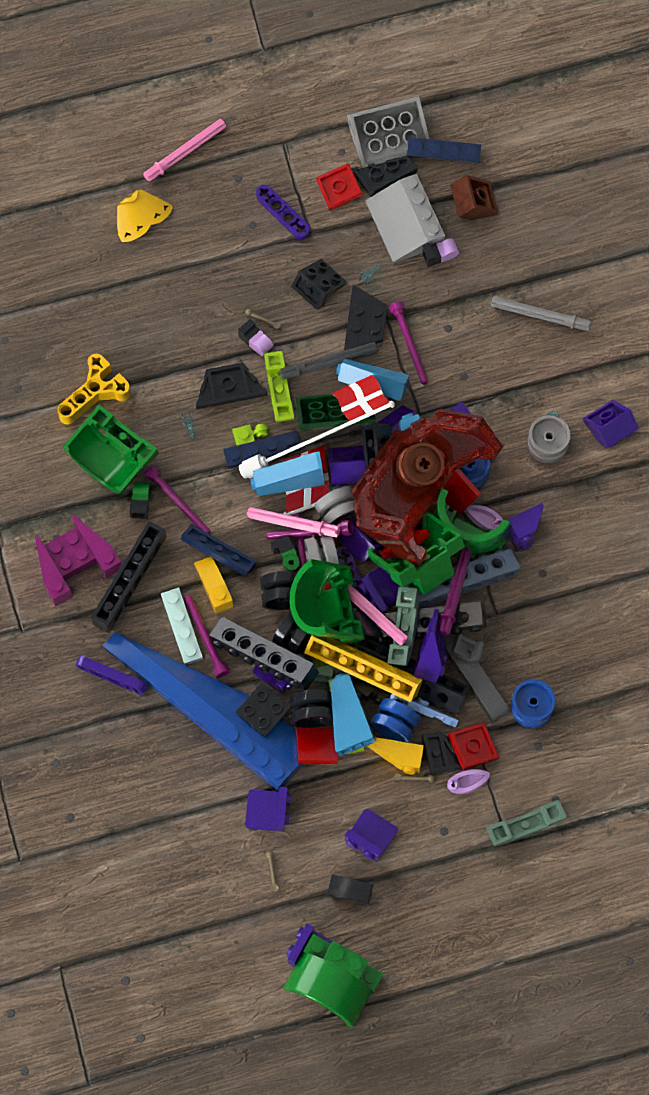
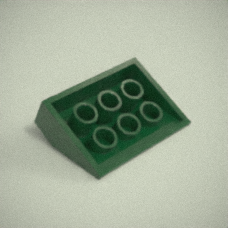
[296,394,376,430]

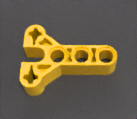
[58,353,131,425]

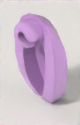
[465,505,503,531]
[447,769,490,794]

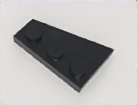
[351,156,417,197]

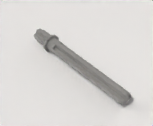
[491,296,591,331]

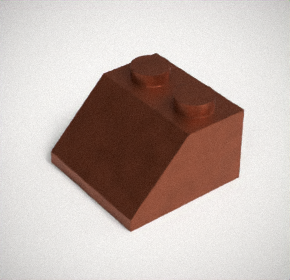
[450,175,499,220]

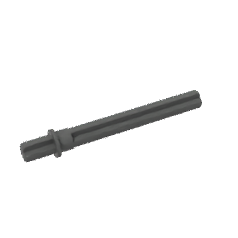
[279,342,378,380]

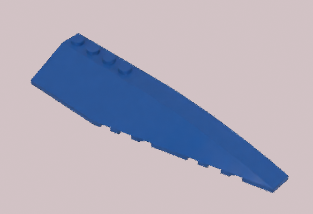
[102,632,304,792]

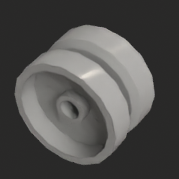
[527,415,570,463]
[315,486,364,525]
[304,535,339,564]

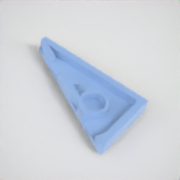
[390,694,459,727]

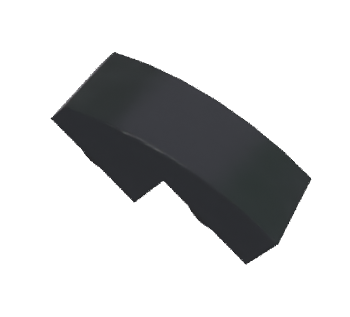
[354,682,390,705]
[327,875,373,904]

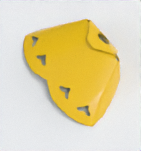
[117,189,173,242]

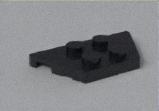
[344,285,387,350]
[196,362,268,409]

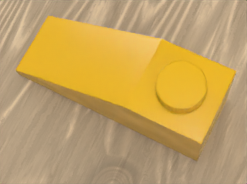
[194,557,233,615]
[367,737,424,775]

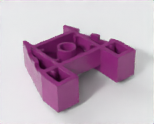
[35,515,122,607]

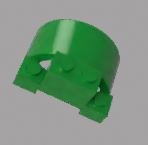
[63,404,159,494]
[433,488,510,562]
[367,512,465,595]
[290,559,364,644]
[283,934,383,1028]

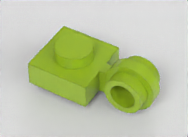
[232,423,269,446]

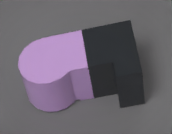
[422,238,459,267]
[238,319,274,356]

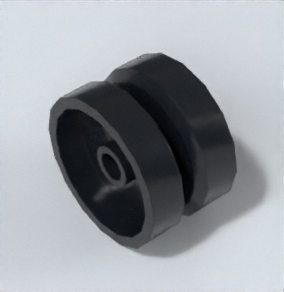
[260,571,297,611]
[272,611,311,655]
[290,689,333,728]

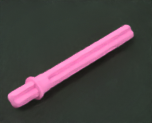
[143,119,226,181]
[247,507,340,537]
[348,585,408,645]

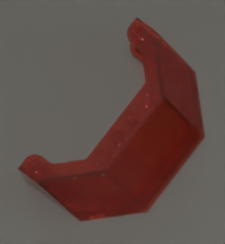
[351,409,504,565]

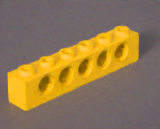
[304,635,423,702]

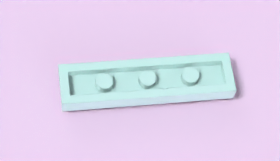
[161,588,203,665]

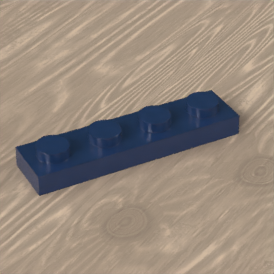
[407,137,482,163]
[223,431,301,469]
[181,524,257,577]

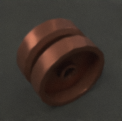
[396,443,444,487]

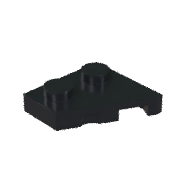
[422,732,462,774]

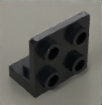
[291,259,347,310]
[236,683,292,737]

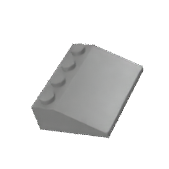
[346,96,429,168]
[365,174,445,264]

